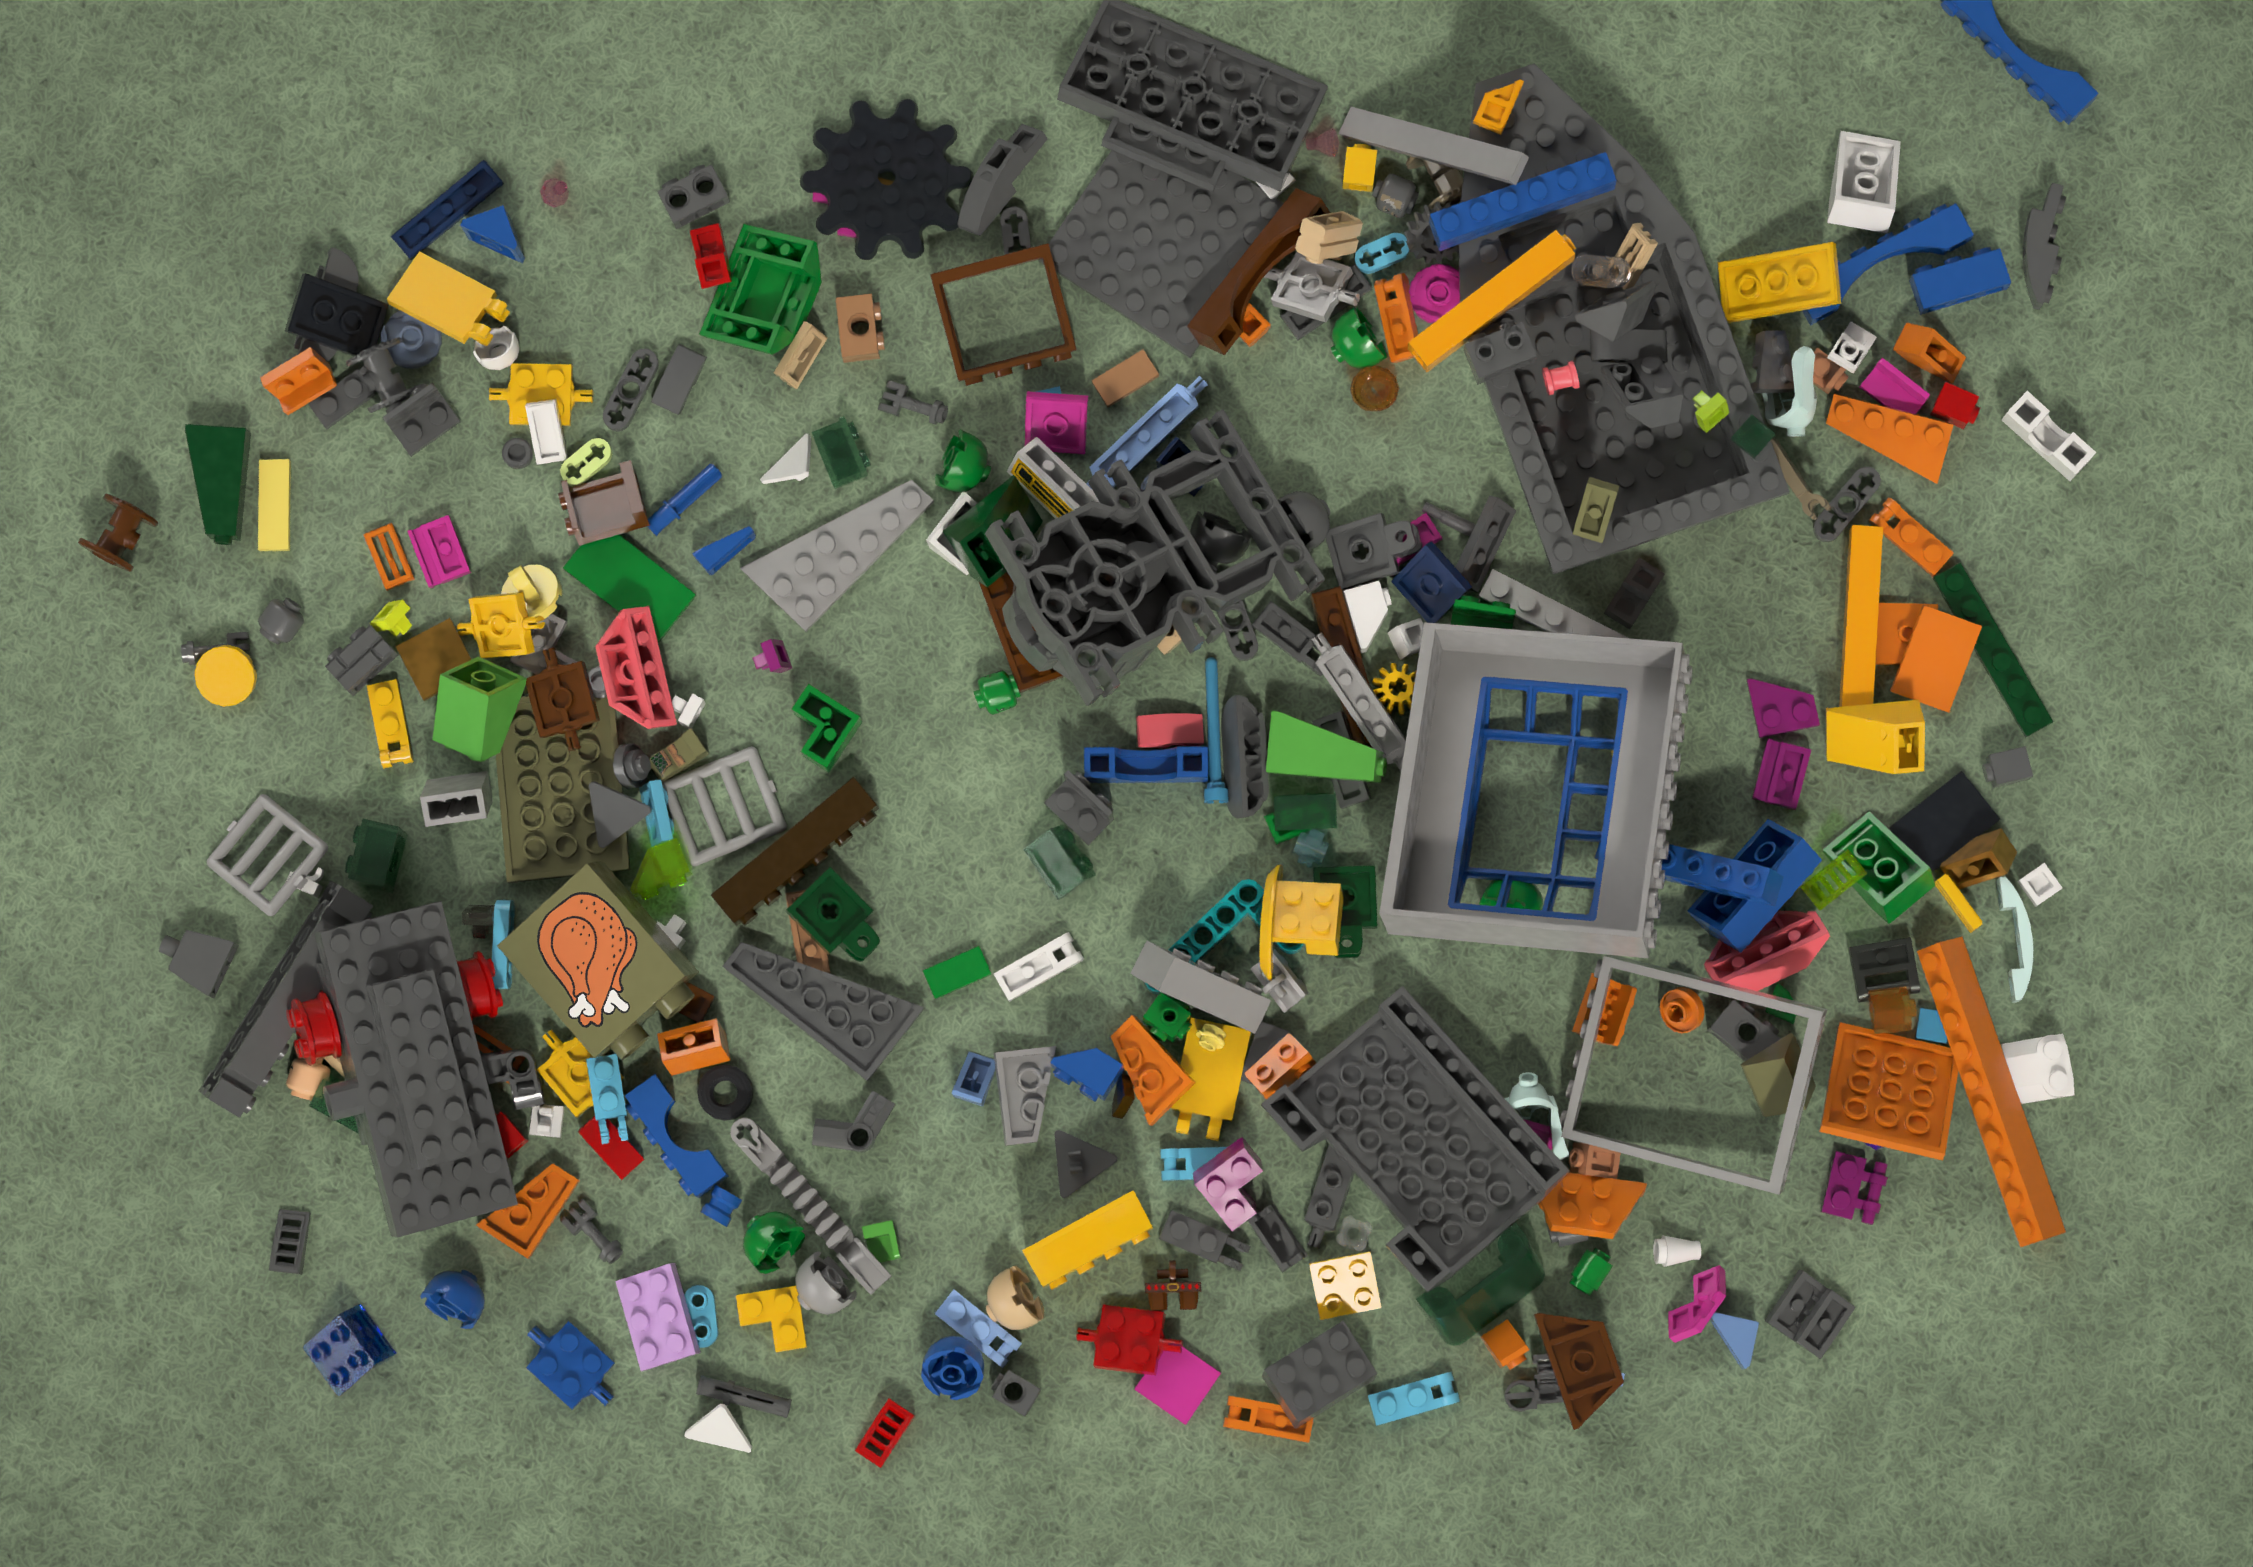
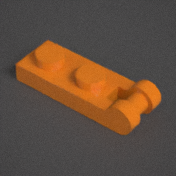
[1374,273,1418,363]
[1868,498,1954,577]
[1223,1396,1314,1443]

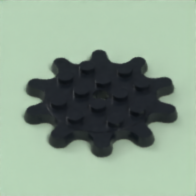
[800,99,974,260]

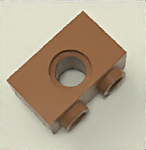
[836,293,885,363]

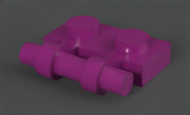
[1821,1151,1888,1225]

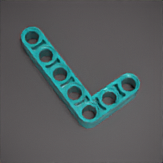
[1145,879,1304,995]

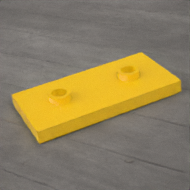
[1718,242,1841,323]

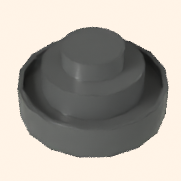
[613,743,651,789]

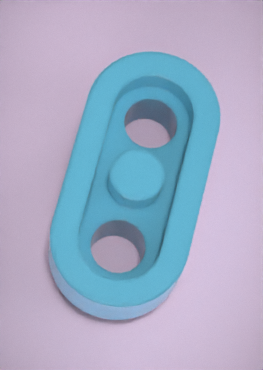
[684,1285,718,1348]

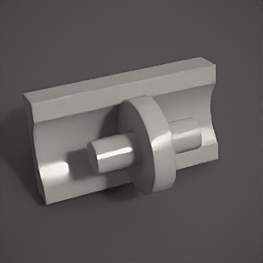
[1250,949,1309,1013]

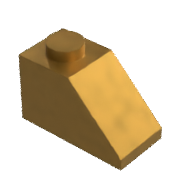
[1940,828,2017,890]

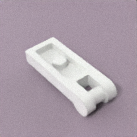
[994,932,1084,1002]

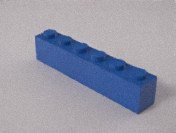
[1429,152,1617,251]

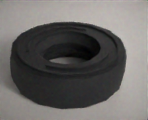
[697,1065,753,1121]

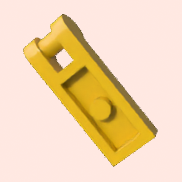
[367,679,414,769]

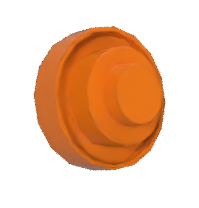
[1660,987,1705,1034]

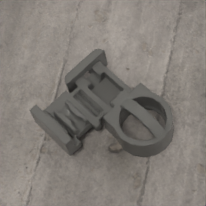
[1504,1354,1563,1412]

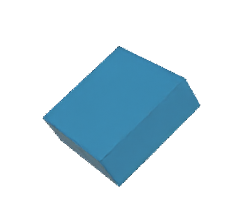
[1915,1008,1947,1044]

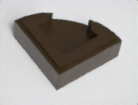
[1112,1074,1135,1119]

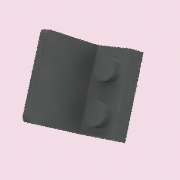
[382,383,461,457]
[1044,770,1114,846]

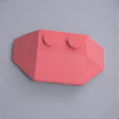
[595,606,677,729]
[1704,911,1830,991]

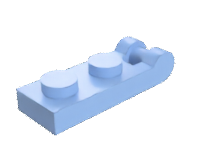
[935,1290,1022,1368]

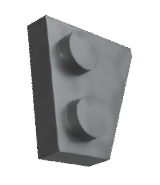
[1750,331,1795,393]

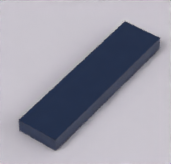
[391,160,504,260]

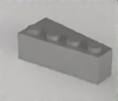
[1130,940,1271,1034]

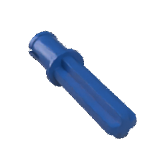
[647,464,722,536]

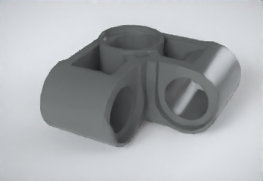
[480,1048,545,1110]

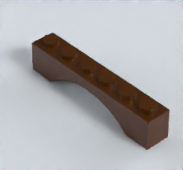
[1187,188,1331,355]

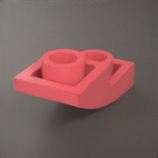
[1136,713,1204,749]

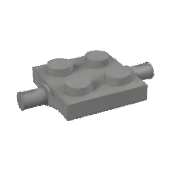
[1264,252,1360,323]

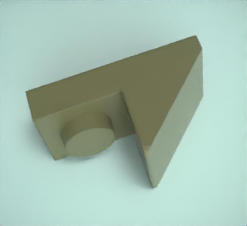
[1573,477,1620,543]

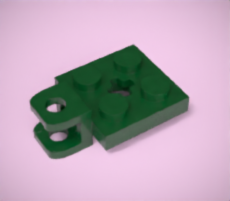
[1313,865,1377,958]
[785,867,880,962]

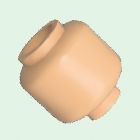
[286,1058,330,1101]

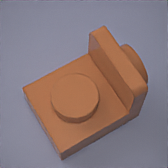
[1813,348,1849,395]
[1569,1142,1621,1179]

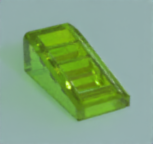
[1801,849,1868,911]

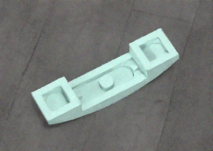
[1996,876,2033,1003]

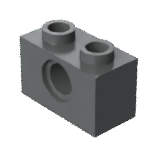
[1707,1000,1781,1061]

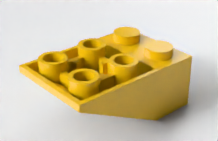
[1826,700,1925,774]

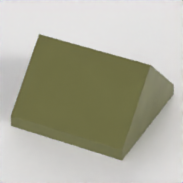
[1740,1033,1816,1117]

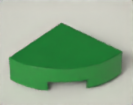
[1765,983,1796,1024]

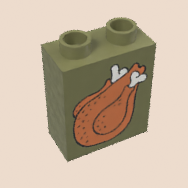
[497,861,699,1061]

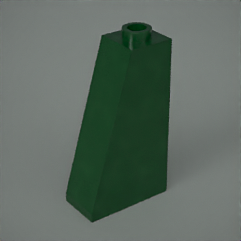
[185,424,251,545]

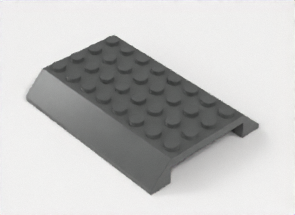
[1261,986,1569,1293]

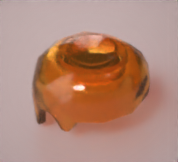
[1350,365,1400,411]

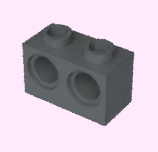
[657,164,730,229]

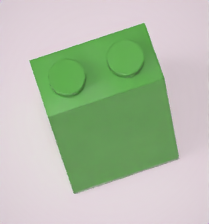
[432,656,527,762]

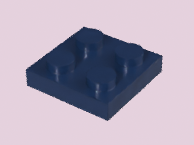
[1391,541,1472,623]

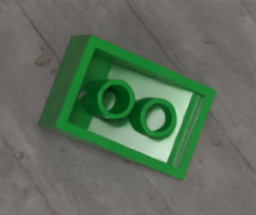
[1823,811,1936,924]

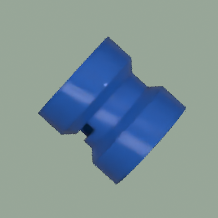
[700,1185,742,1227]

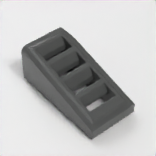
[269,1209,311,1275]

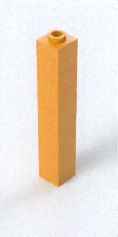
[1408,230,1576,373]
[1839,525,1883,707]

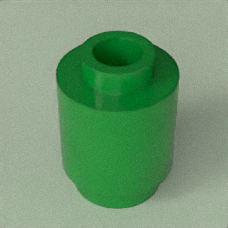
[1569,1248,1613,1296]

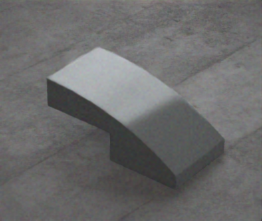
[651,344,707,415]
[1604,558,1665,630]

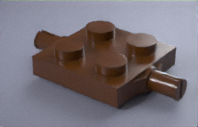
[526,648,600,751]

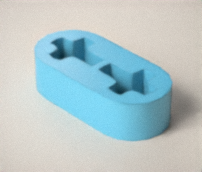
[1354,233,1409,274]

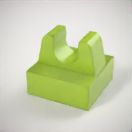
[1692,390,1730,433]

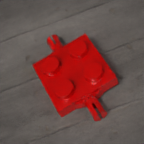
[1076,1305,1183,1376]

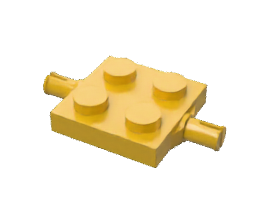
[489,363,594,426]
[457,592,545,658]
[537,1029,624,1118]

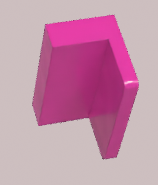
[1859,357,1930,414]

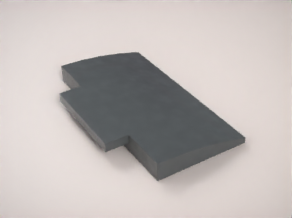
[1057,0,1328,192]

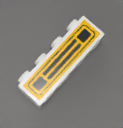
[1007,437,1100,519]

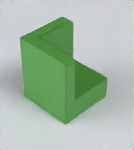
[862,1220,902,1263]

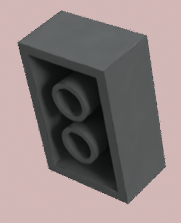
[1262,1321,1377,1429]

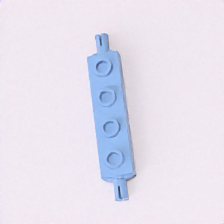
[1086,376,1208,489]

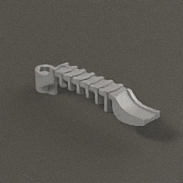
[730,1118,892,1295]

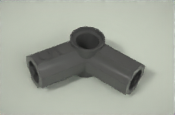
[812,1091,896,1153]

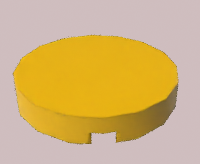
[194,645,257,707]

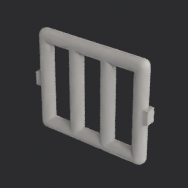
[662,746,787,866]
[206,794,328,916]

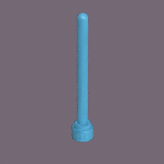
[1204,657,1229,804]

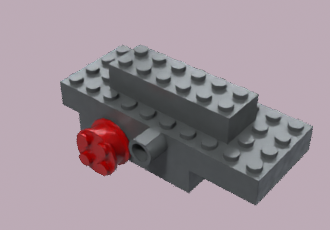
[286,901,518,1238]

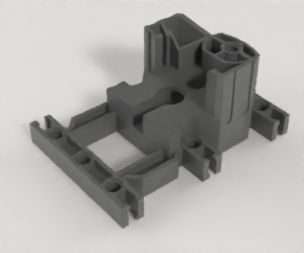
[985,409,1325,706]

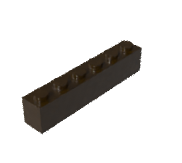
[711,777,879,926]

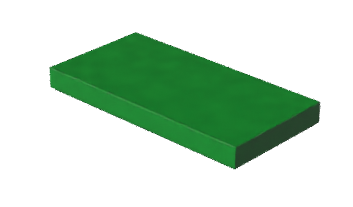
[563,535,696,643]

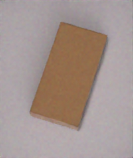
[1092,349,1159,408]

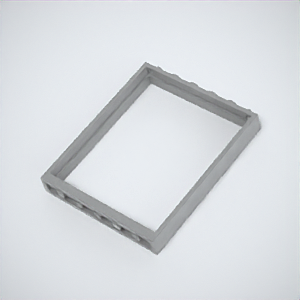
[1560,955,1827,1195]

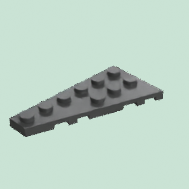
[722,942,925,1081]

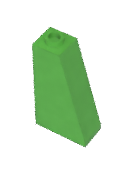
[1266,711,1387,783]

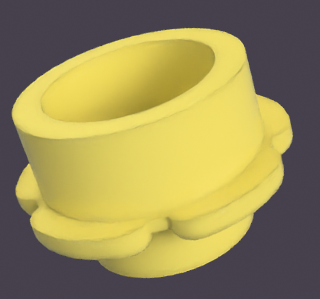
[1196,1024,1226,1051]

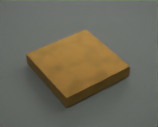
[395,618,472,701]

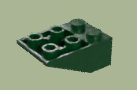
[943,475,1043,587]

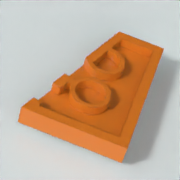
[1110,1015,1196,1126]
[476,1163,580,1259]

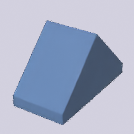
[952,1052,996,1106]
[1710,1312,1759,1370]

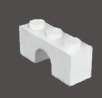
[2002,391,2096,481]

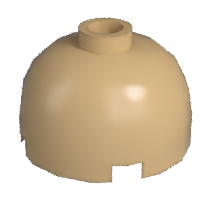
[986,1266,1044,1330]

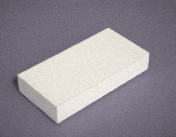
[525,399,568,465]

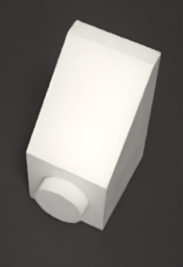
[1343,581,1392,653]

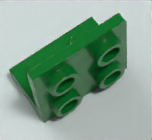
[1451,596,1516,629]

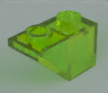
[630,837,693,900]

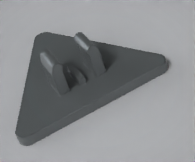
[589,781,652,848]
[1054,1130,1117,1198]

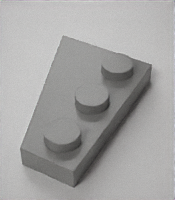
[994,1046,1056,1146]

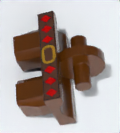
[1145,1260,1202,1311]

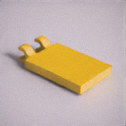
[387,251,510,346]
[1171,1017,1251,1141]

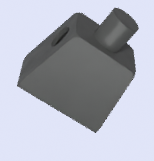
[159,930,239,998]

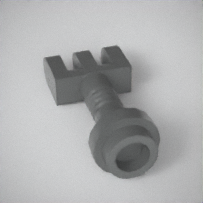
[878,381,948,425]
[181,632,251,665]
[560,1199,623,1264]

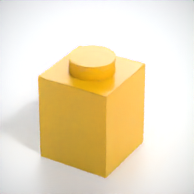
[1343,144,1377,192]

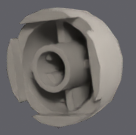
[795,1251,857,1315]

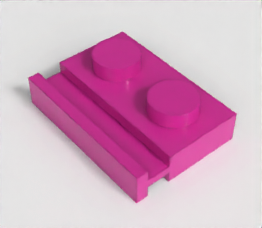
[407,515,471,589]

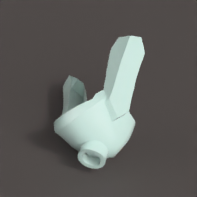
[1755,346,1817,437]
[1504,1072,1569,1160]

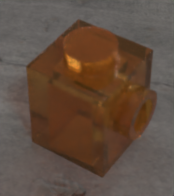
[1869,987,1917,1034]

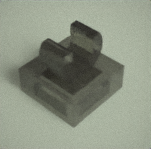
[462,905,495,939]

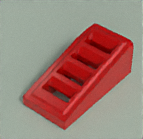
[855,1398,915,1468]

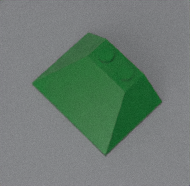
[699,224,822,355]

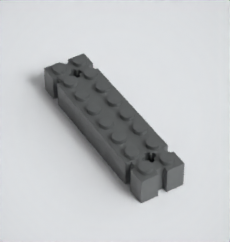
[198,880,373,1118]

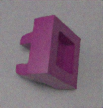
[752,639,793,673]

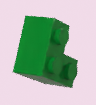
[792,684,862,773]

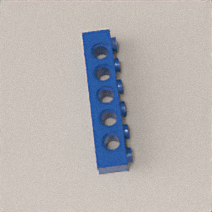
[1595,842,1784,907]

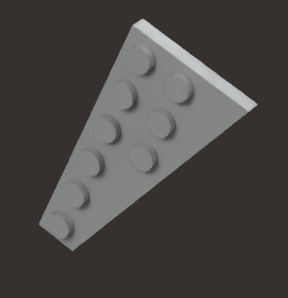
[740,480,934,632]

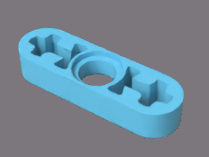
[492,900,515,989]

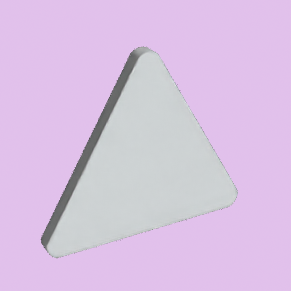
[760,434,811,484]
[684,1404,752,1453]

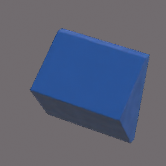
[460,205,525,264]

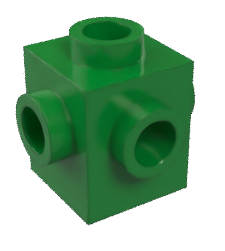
[1142,992,1192,1043]

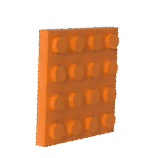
[1819,1022,1958,1161]

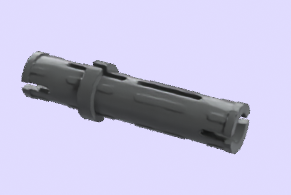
[696,1375,792,1418]

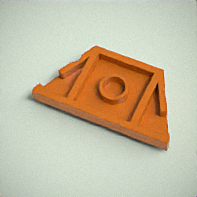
[1538,1173,1647,1239]

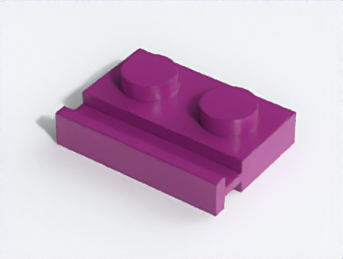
[1752,738,1811,810]

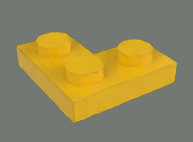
[736,1286,807,1352]

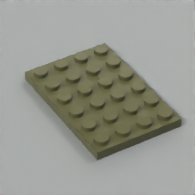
[496,696,631,883]

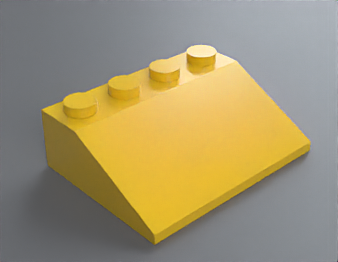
[1022,1190,1153,1290]

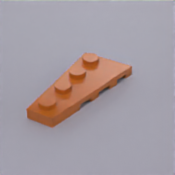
[1826,393,1954,484]

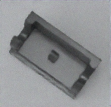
[1247,1204,1308,1273]

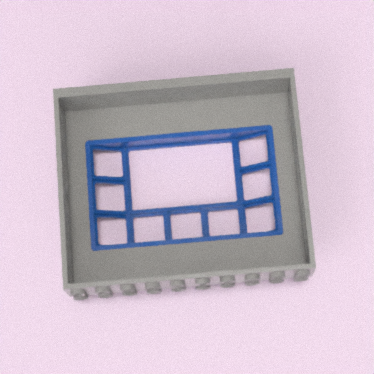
[1379,622,1693,958]

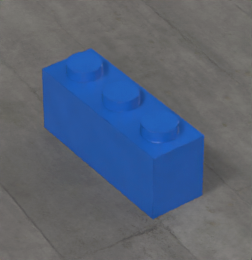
[1909,247,2011,315]

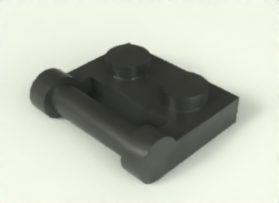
[1848,937,1920,1003]

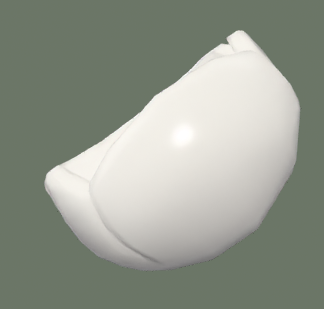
[473,326,520,370]

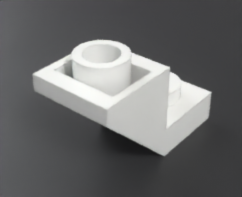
[1827,322,1877,374]

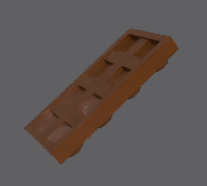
[979,572,1064,693]

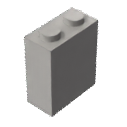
[420,771,493,827]

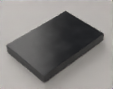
[285,273,389,357]
[1888,771,2000,873]

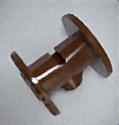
[78,493,158,572]

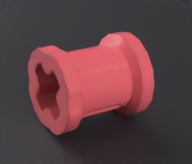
[1542,361,1580,395]

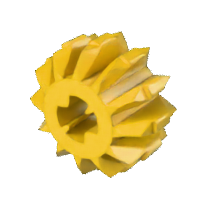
[1372,663,1416,715]

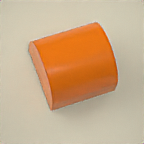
[1239,303,1271,347]

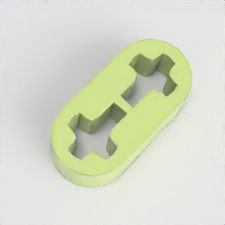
[560,438,612,486]

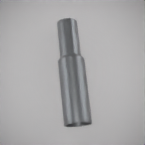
[1422,502,1476,537]

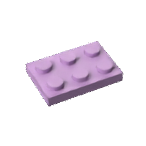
[615,1263,701,1371]

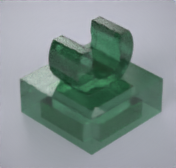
[1730,414,1775,460]

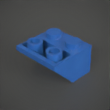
[1050,1048,1124,1102]

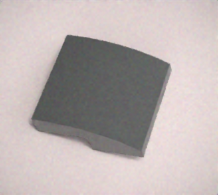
[1765,1269,1856,1359]

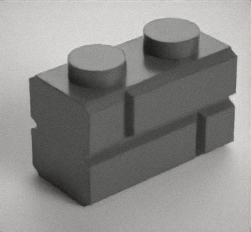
[325,625,398,696]

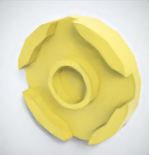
[501,565,562,619]

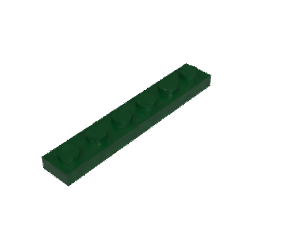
[1933,563,2053,738]

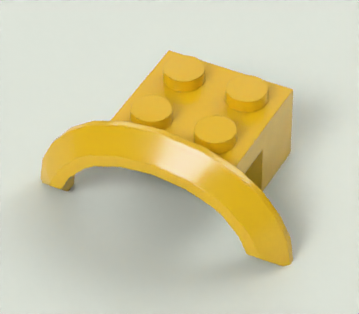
[1260,865,1343,981]

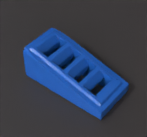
[692,526,756,575]

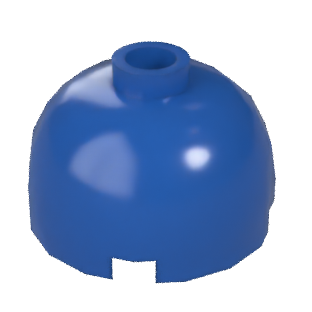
[420,1270,485,1329]
[921,1336,984,1400]

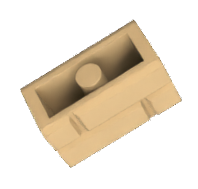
[1295,211,1363,264]

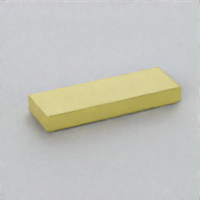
[258,459,291,551]

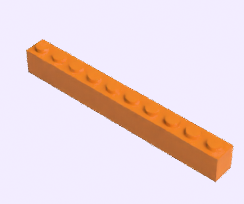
[1917,937,2066,1248]

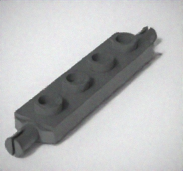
[1304,1145,1354,1249]

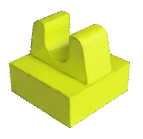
[370,599,412,636]

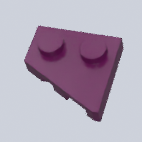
[1746,679,1820,738]

